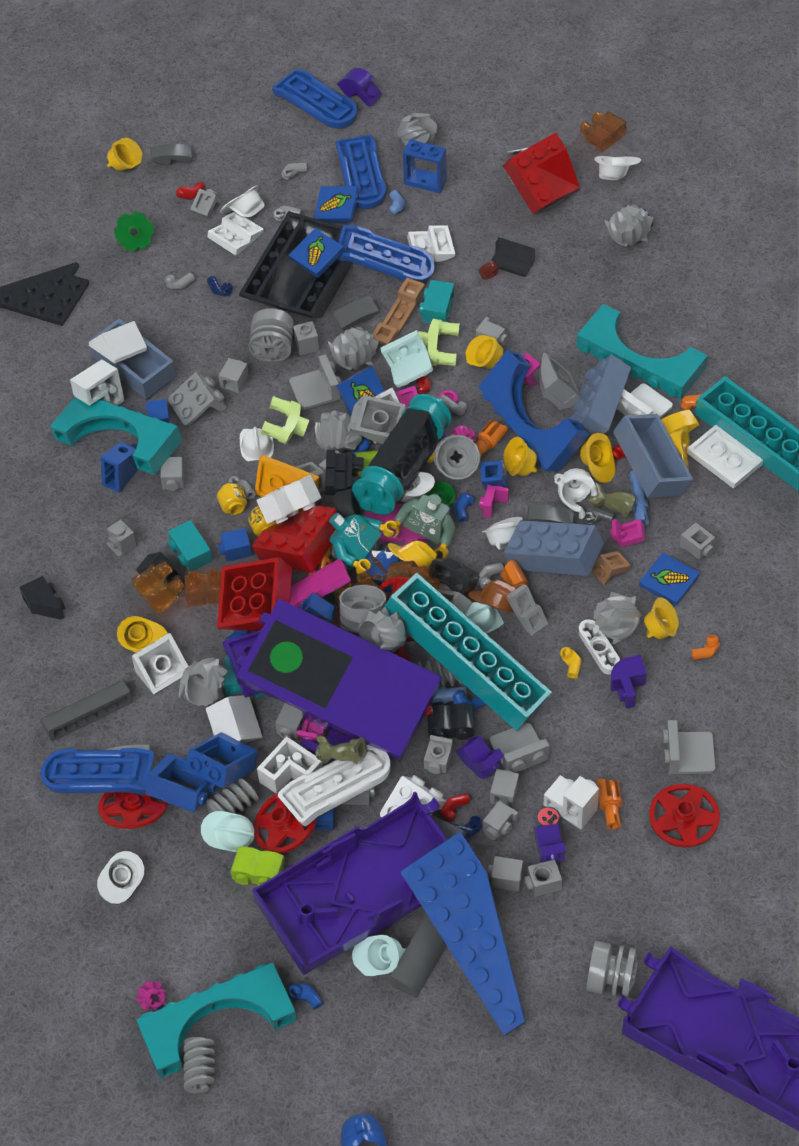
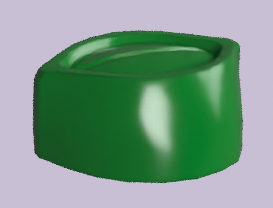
[424,481,455,508]

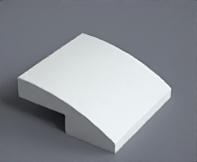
[207,212,264,256]
[407,225,455,262]

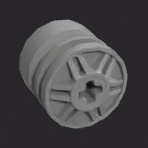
[249,309,294,361]
[434,435,480,479]
[339,585,386,638]
[586,941,638,999]

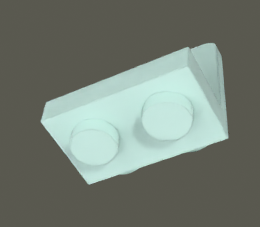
[380,330,433,388]

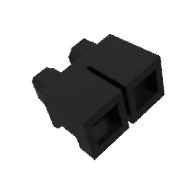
[325,449,364,495]

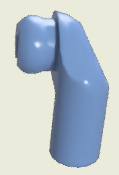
[389,190,406,215]

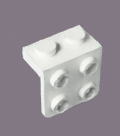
[617,383,673,418]
[380,775,446,817]

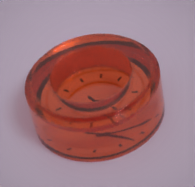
[479,261,499,280]

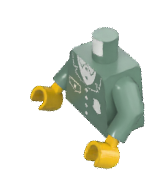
[388,494,455,558]

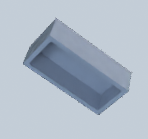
[89,318,176,399]
[570,354,631,445]
[613,414,693,498]
[504,520,604,576]

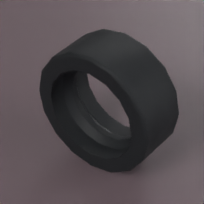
[335,489,362,518]

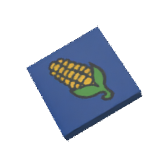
[314,186,359,222]
[289,228,345,278]
[336,366,384,416]
[639,553,700,606]

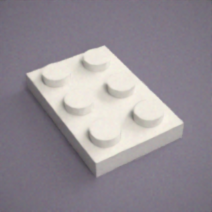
[687,425,763,489]

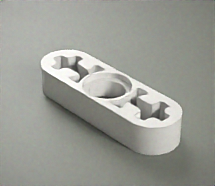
[579,619,620,675]

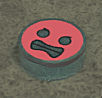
[536,807,560,826]

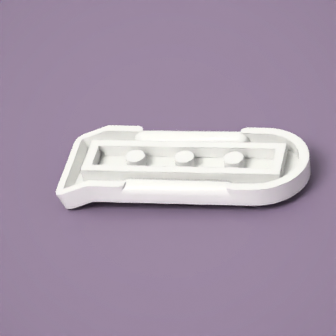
[278,745,390,826]

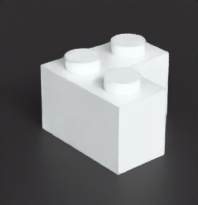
[70,359,125,406]
[256,475,321,524]
[257,736,323,793]
[543,775,599,830]

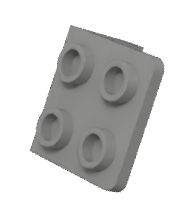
[289,354,341,410]
[168,372,227,426]
[663,720,715,774]
[490,723,549,773]

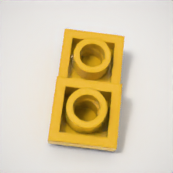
[661,410,700,434]

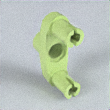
[418,319,460,367]
[260,396,309,444]

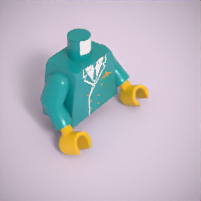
[329,513,397,576]

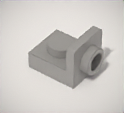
[190,189,221,218]

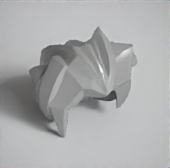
[397,113,438,146]
[604,204,653,247]
[328,327,379,370]
[315,410,362,453]
[593,592,642,645]
[358,607,407,653]
[179,657,228,707]

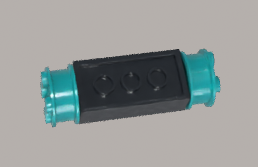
[352,394,452,515]

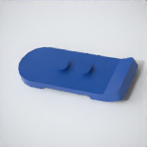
[272,69,357,128]
[336,135,386,209]
[337,225,435,283]
[40,748,154,795]

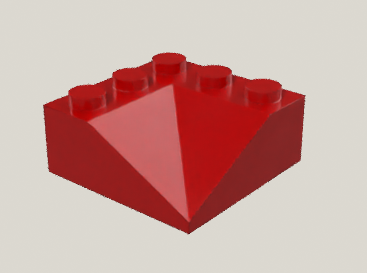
[503,132,580,215]
[252,506,337,573]
[217,557,292,631]

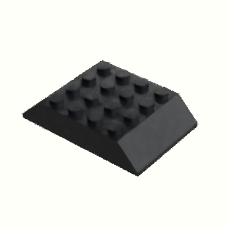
[239,211,353,318]

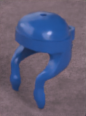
[340,1114,388,1146]

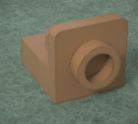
[592,551,631,585]

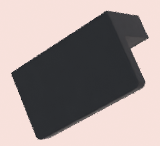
[491,237,535,277]

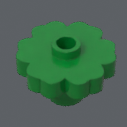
[114,210,154,251]

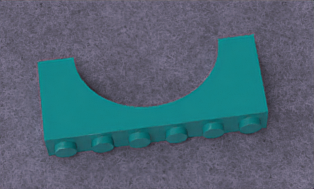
[576,304,708,399]
[50,397,182,475]
[136,962,297,1079]

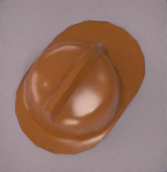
[468,580,517,613]

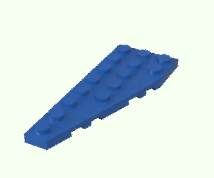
[401,832,526,1036]

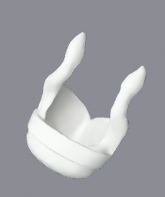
[554,468,598,519]

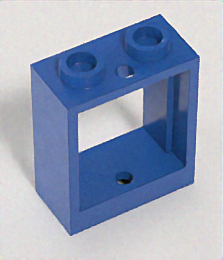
[403,140,447,193]
[185,732,258,788]
[145,753,218,813]

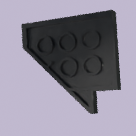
[0,262,89,326]

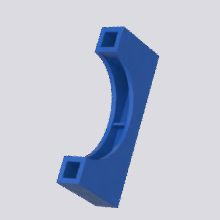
[478,350,590,472]

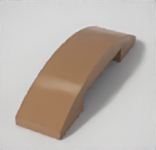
[373,278,425,345]

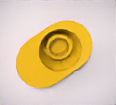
[107,138,143,172]
[465,335,504,369]
[669,425,690,471]
[580,432,616,483]
[503,437,538,476]
[388,541,437,577]
[644,597,679,640]
[117,616,168,653]

